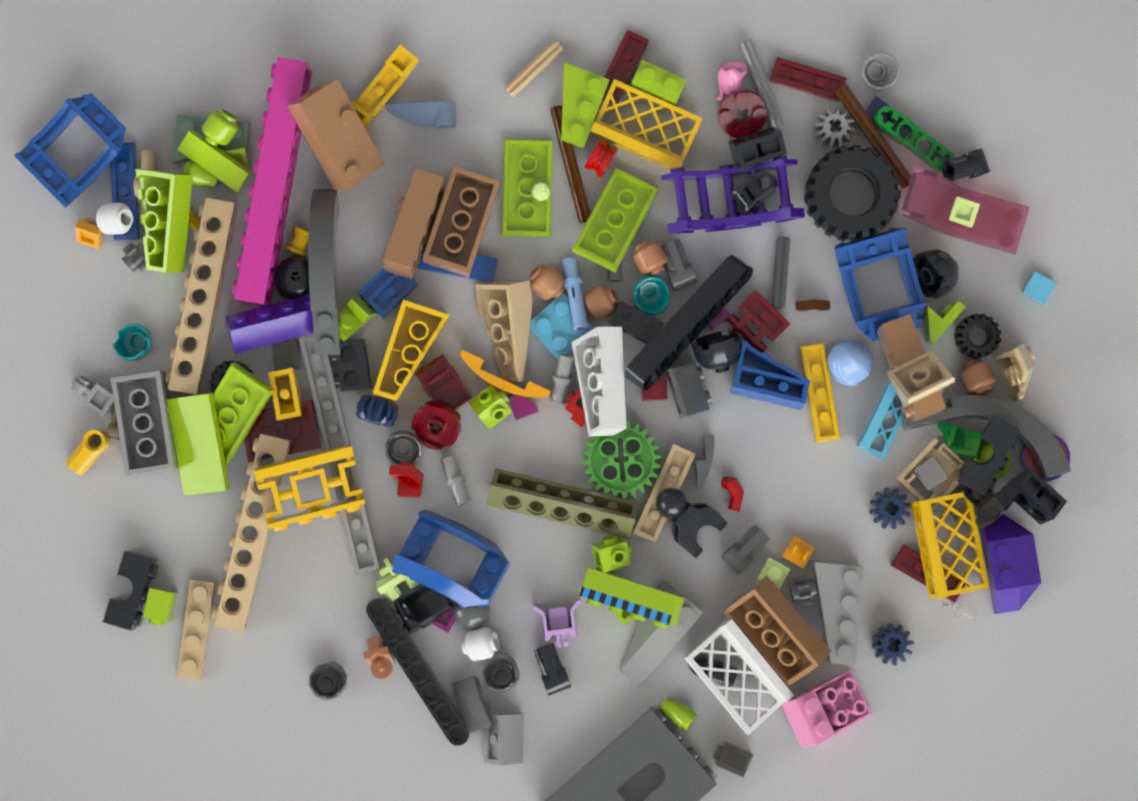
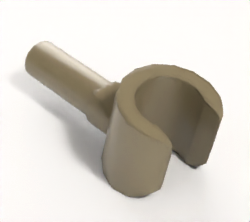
[107,404,120,440]

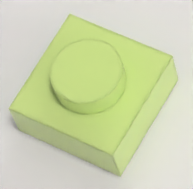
[948,197,980,228]
[757,557,790,590]

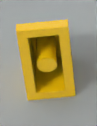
[268,368,302,421]

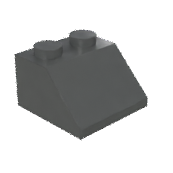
[666,363,712,419]

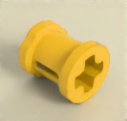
[285,226,309,256]

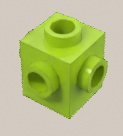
[468,385,512,430]
[591,535,632,573]

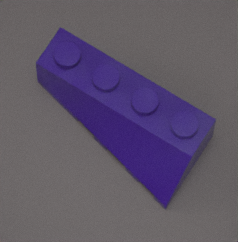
[225,294,314,354]

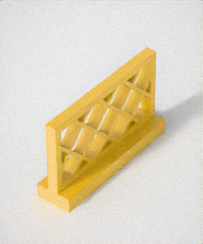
[590,79,703,169]
[910,492,989,599]

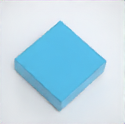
[1022,271,1056,305]

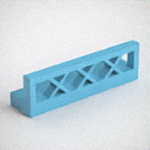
[857,379,905,459]

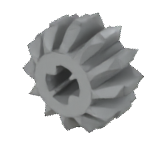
[813,107,855,149]

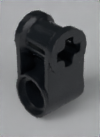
[730,171,778,215]

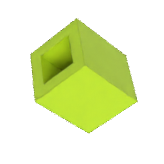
[143,587,178,625]

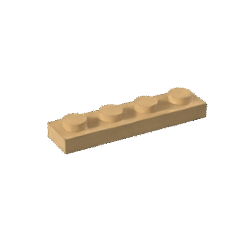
[633,444,696,543]
[176,579,216,681]

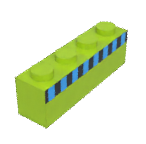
[579,568,685,629]

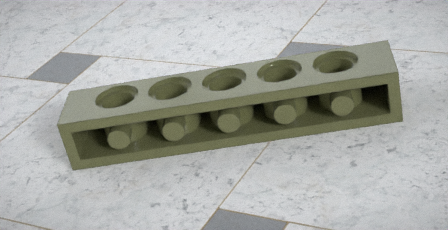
[487,468,639,539]

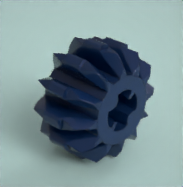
[356,395,398,427]
[869,488,911,529]
[871,623,914,666]

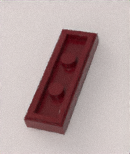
[603,30,649,104]
[770,57,847,102]
[891,544,966,603]

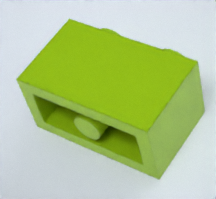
[631,60,686,106]

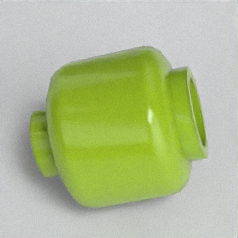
[202,109,239,147]

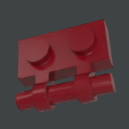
[727,290,790,353]

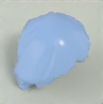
[827,341,873,387]

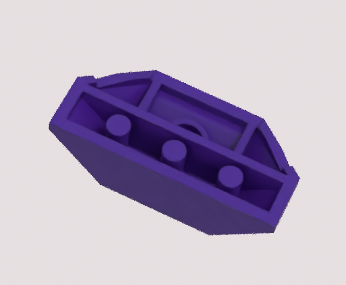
[980,514,1041,614]

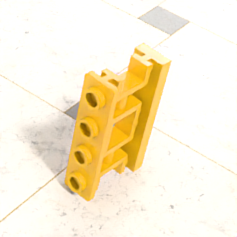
[253,444,366,531]

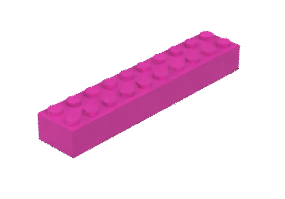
[232,57,312,307]

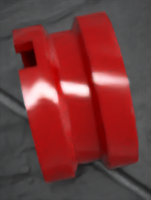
[584,139,618,178]

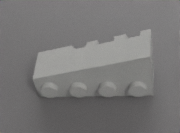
[811,561,864,666]

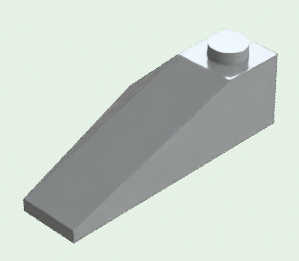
[620,580,703,687]

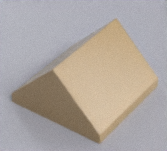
[887,350,954,407]

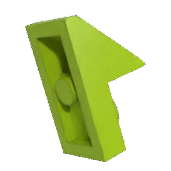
[338,296,377,341]
[924,301,966,345]

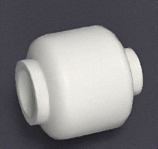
[96,203,133,234]
[462,627,500,661]

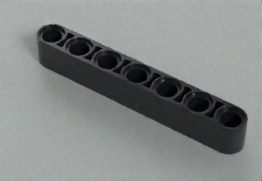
[624,255,753,391]
[366,598,470,746]

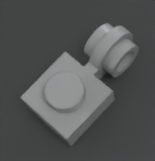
[71,375,114,417]

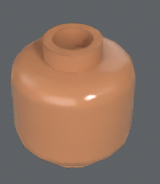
[632,239,668,276]
[529,264,565,300]
[584,285,620,321]
[959,359,996,396]

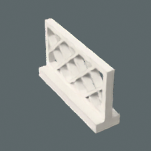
[684,619,794,735]

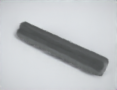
[772,237,790,309]

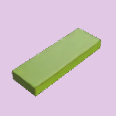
[178,129,251,192]

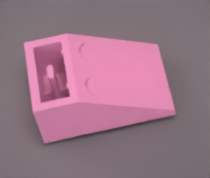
[781,669,872,748]

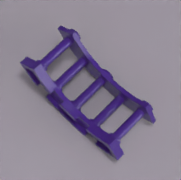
[661,155,805,234]

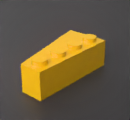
[372,300,450,402]

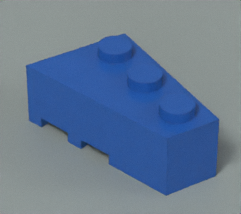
[730,340,810,410]

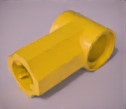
[65,430,111,476]

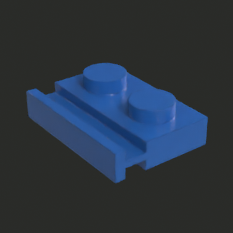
[358,268,418,319]

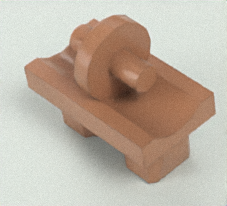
[363,636,396,680]

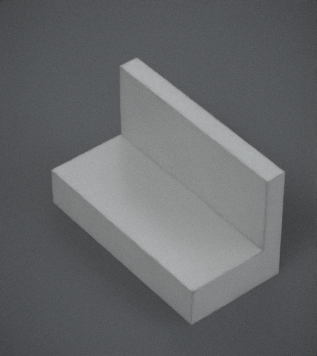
[484,713,523,765]

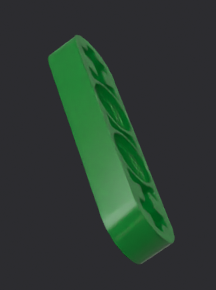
[874,106,955,172]

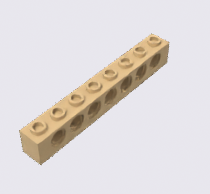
[165,198,238,395]
[212,433,292,633]

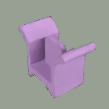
[532,599,581,648]

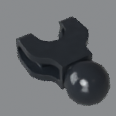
[656,488,727,558]

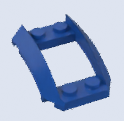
[14,93,126,208]
[834,228,927,341]
[392,509,510,609]

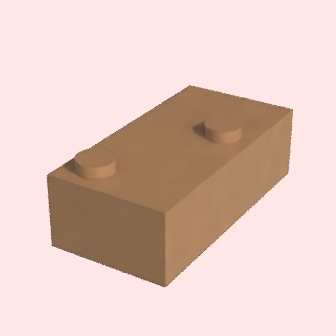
[287,78,385,190]
[423,166,500,278]
[381,168,444,280]
[876,314,946,423]
[723,575,831,687]

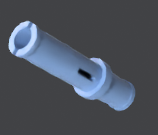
[561,258,589,331]

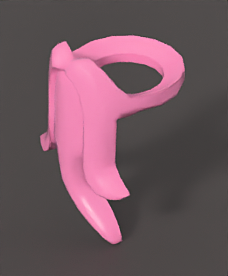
[716,62,748,113]

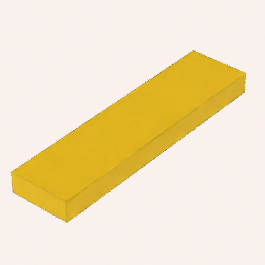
[799,343,841,443]

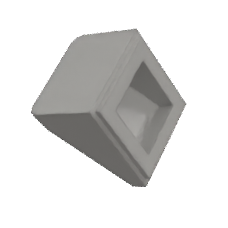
[913,456,948,491]

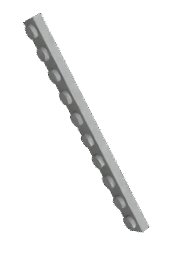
[298,333,381,575]

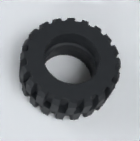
[804,145,901,241]

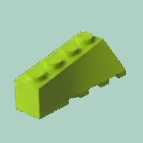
[135,169,193,273]

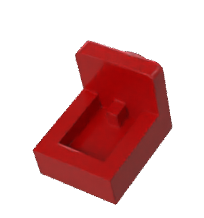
[565,389,587,428]
[389,462,424,498]

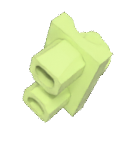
[375,557,419,601]

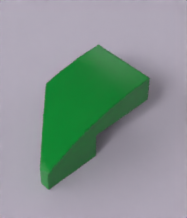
[937,423,985,459]

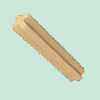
[505,40,563,97]

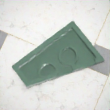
[171,115,251,164]

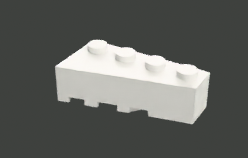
[571,327,626,436]

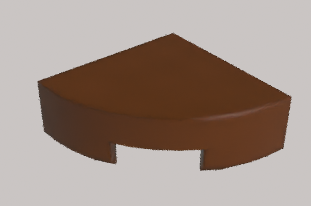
[795,299,830,311]

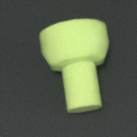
[531,181,551,201]

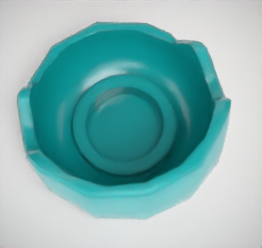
[633,275,671,315]
[113,324,152,361]

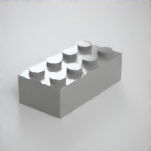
[111,370,179,476]

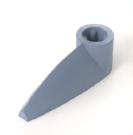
[386,101,456,128]

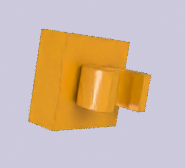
[75,217,103,249]
[782,535,815,569]

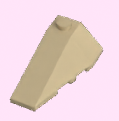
[475,280,532,382]
[993,343,1035,401]

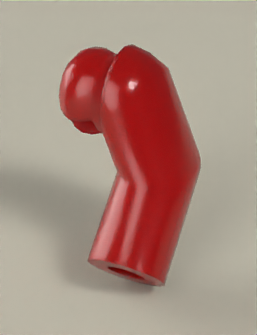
[721,476,744,512]

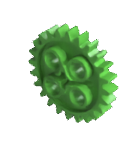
[582,421,661,499]

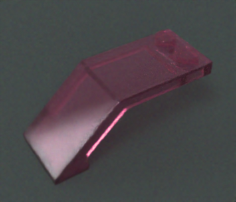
[900,166,1030,255]

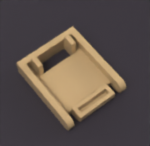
[895,436,965,512]

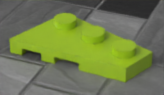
[561,62,610,149]

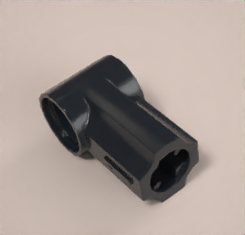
[942,148,990,182]
[534,643,572,696]
[688,653,738,687]

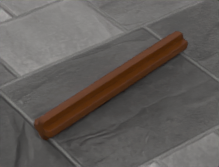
[835,85,914,189]
[550,105,591,223]

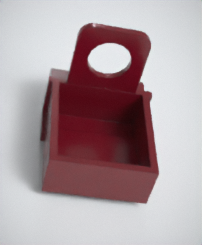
[414,354,472,411]

